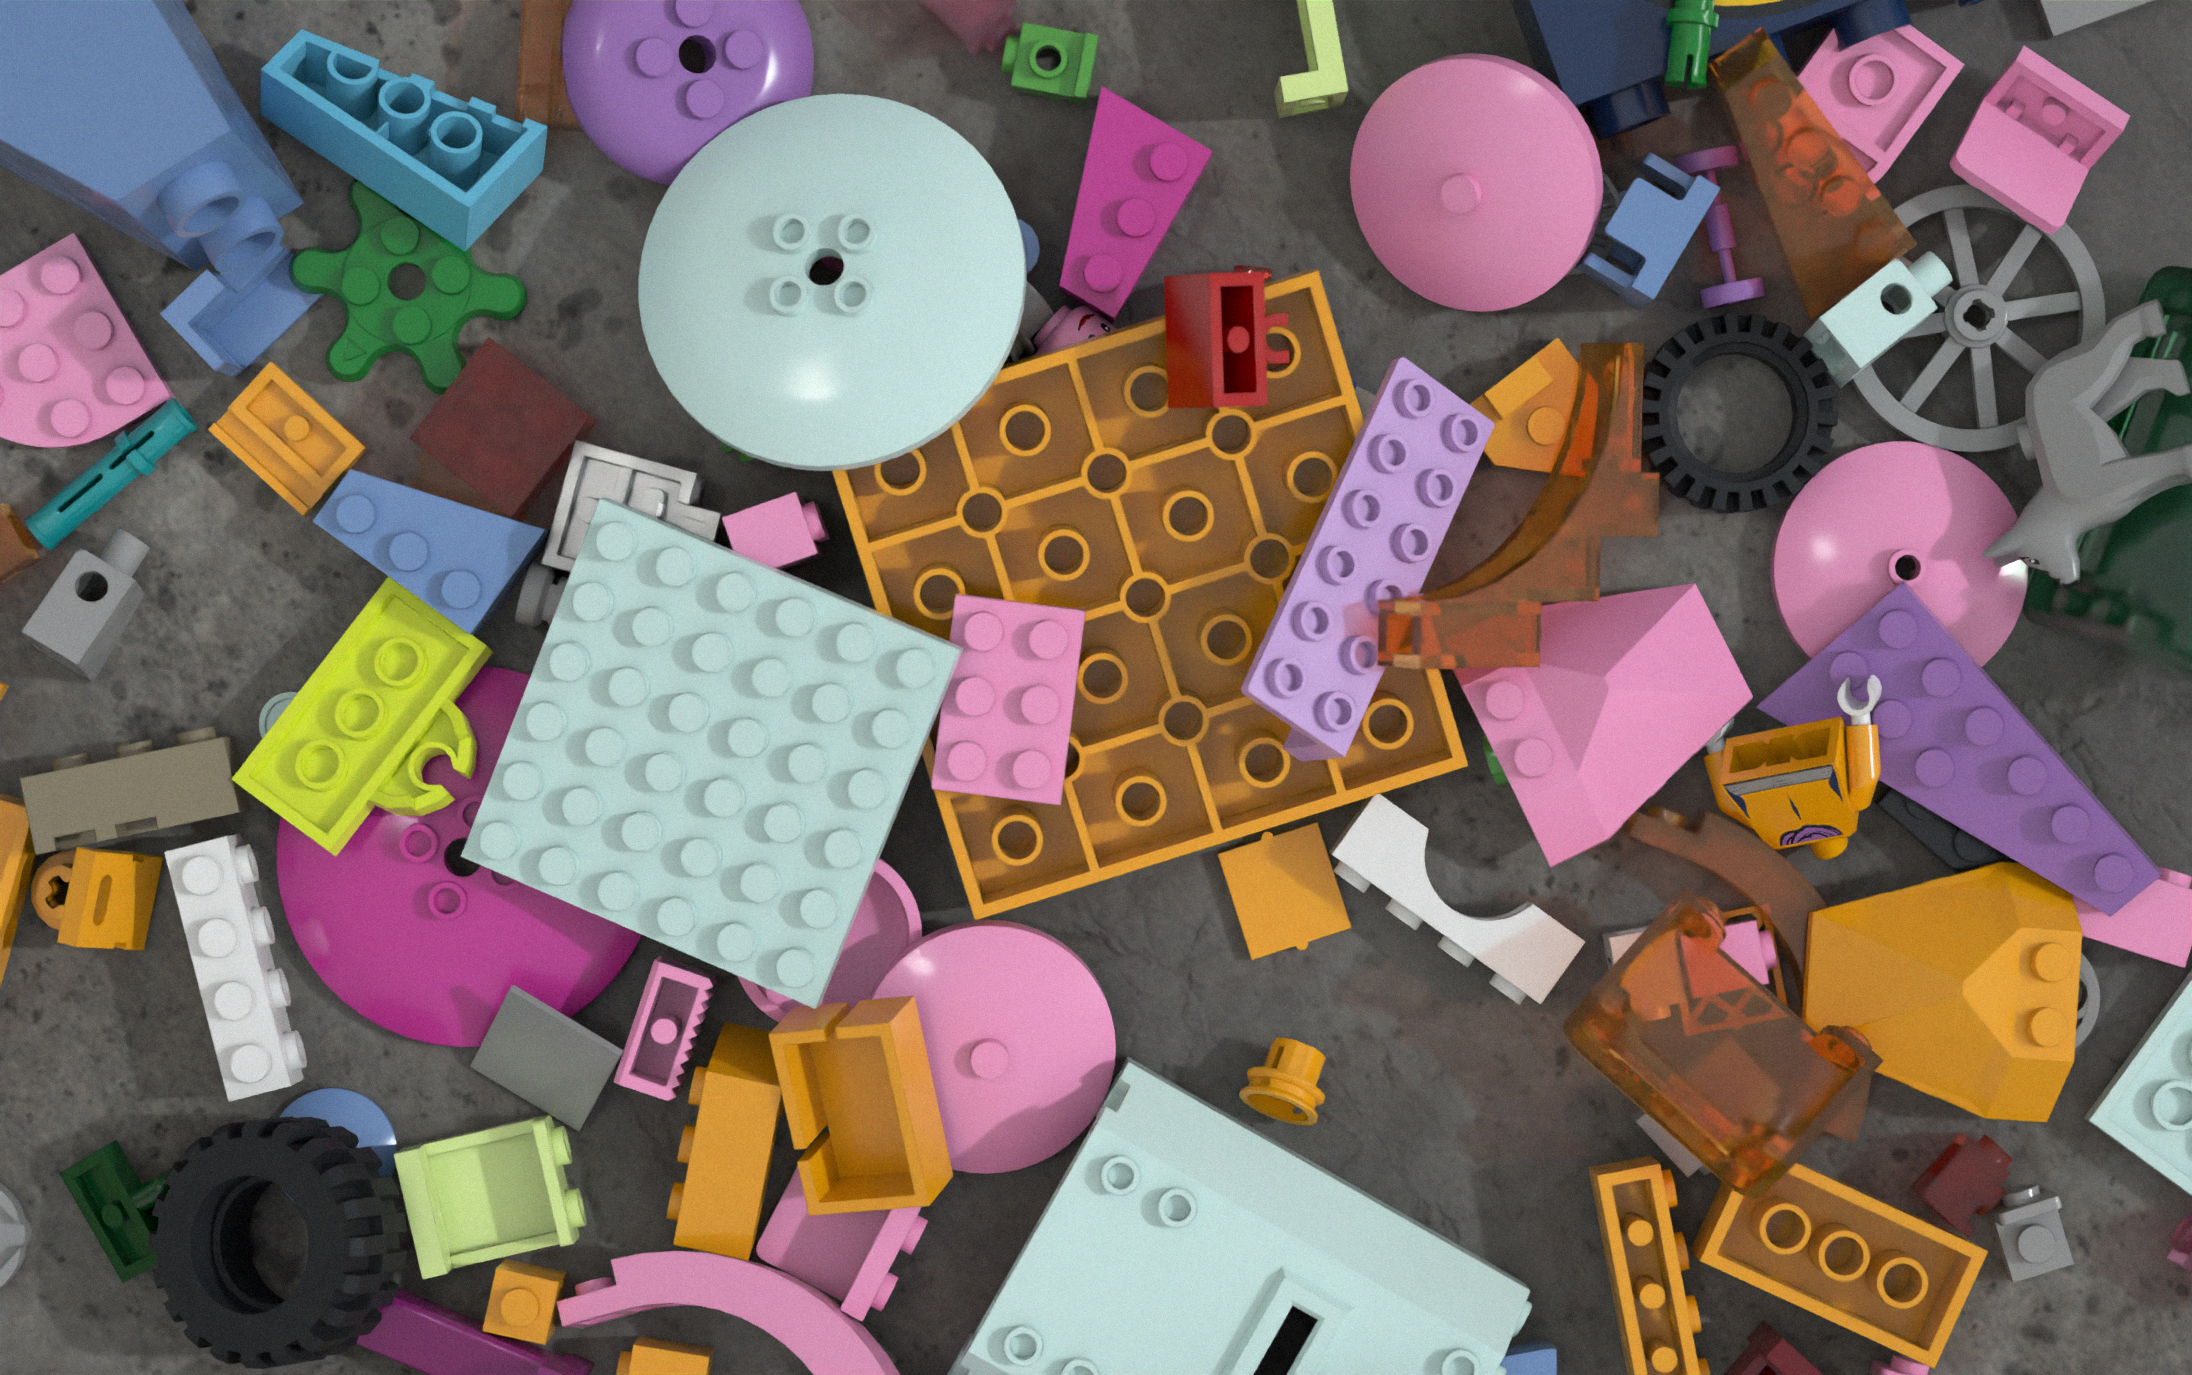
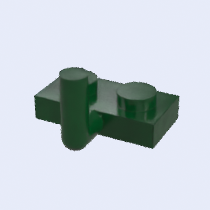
[59,1140,188,1283]

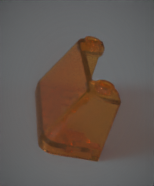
[1563,886,1884,1199]

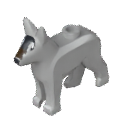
[1982,299,2192,589]

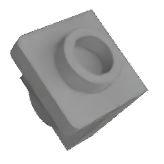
[1986,1183,2074,1283]

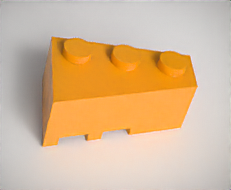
[666,1021,784,1261]

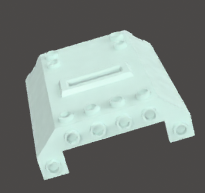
[947,1057,1532,1375]

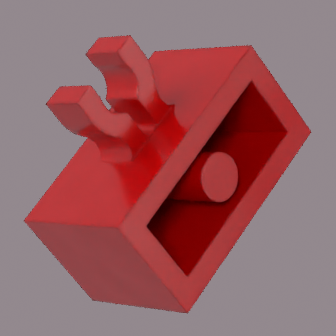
[1164,272,1289,408]

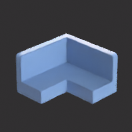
[160,241,325,379]

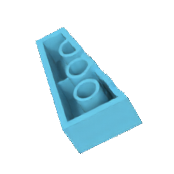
[260,29,548,252]

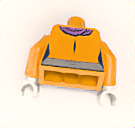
[1703,675,1882,860]

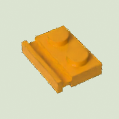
[208,361,369,517]

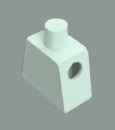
[1802,251,1952,388]

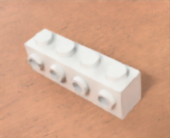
[164,833,307,1102]

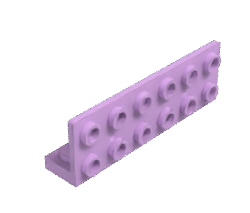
[1241,357,1495,762]

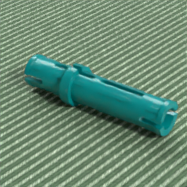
[24,397,199,550]

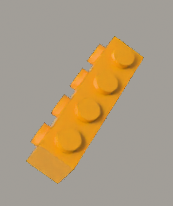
[1588,1155,1711,1375]

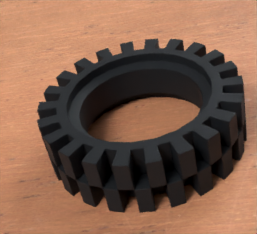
[1632,313,1838,514]

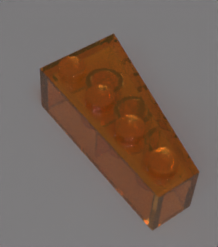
[1708,26,1917,320]

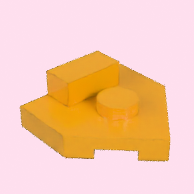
[1469,338,1596,478]

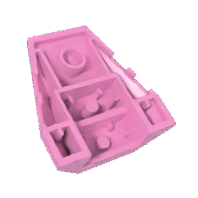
[1437,583,1753,868]

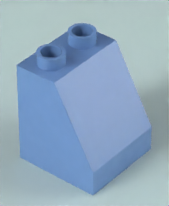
[0,0,304,272]

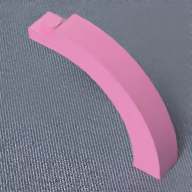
[556,1251,900,1375]

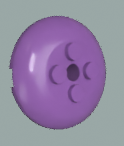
[560,0,814,187]

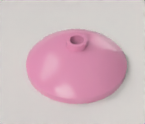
[737,858,922,1023]

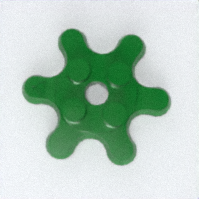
[289,178,527,396]

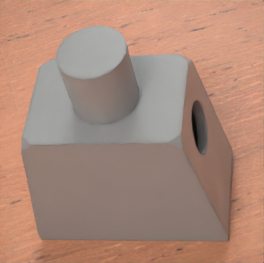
[22,528,150,683]

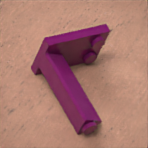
[356,1288,595,1375]

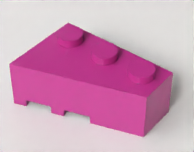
[1059,86,1213,324]

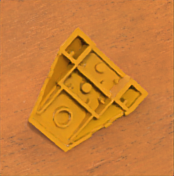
[1800,862,2082,1122]

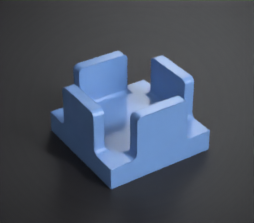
[1577,152,1721,310]

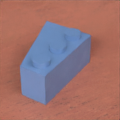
[313,469,550,635]

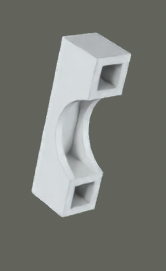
[1329,794,1585,1005]

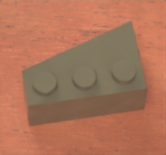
[19,727,251,855]

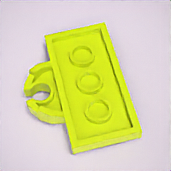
[231,576,493,857]

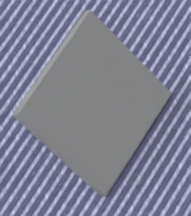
[470,985,624,1132]

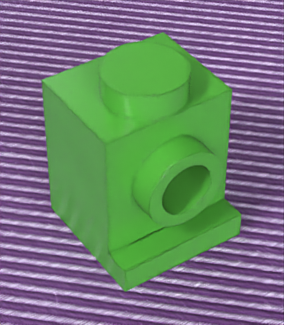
[1001,22,1099,106]

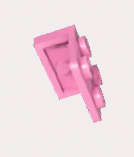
[1950,45,2130,234]
[756,1146,928,1321]

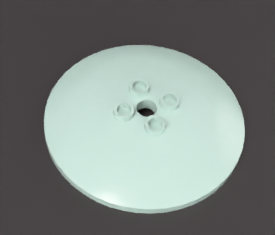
[638,94,1027,471]

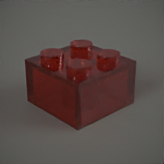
[409,337,598,520]

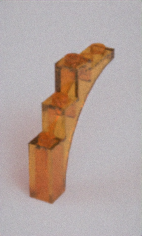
[1377,343,1660,669]

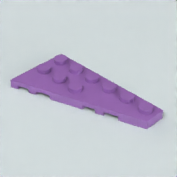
[1756,580,2161,917]

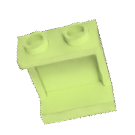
[1274,0,1349,118]
[393,1114,586,1280]

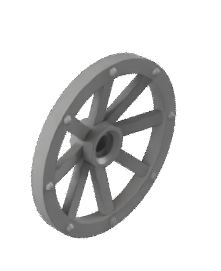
[1836,184,2106,453]

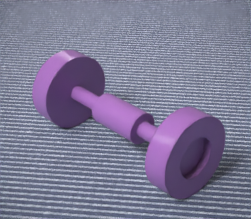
[1673,146,1766,310]

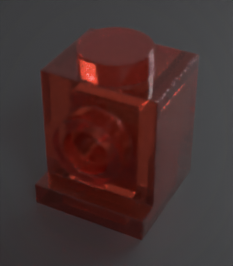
[1909,1132,2013,1238]

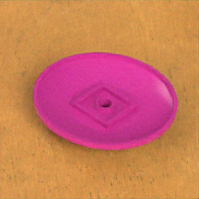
[276,666,642,1047]

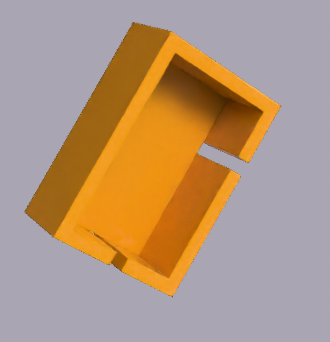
[768,995,953,1216]

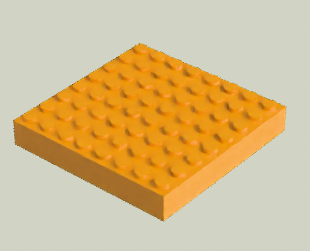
[832,268,1468,920]

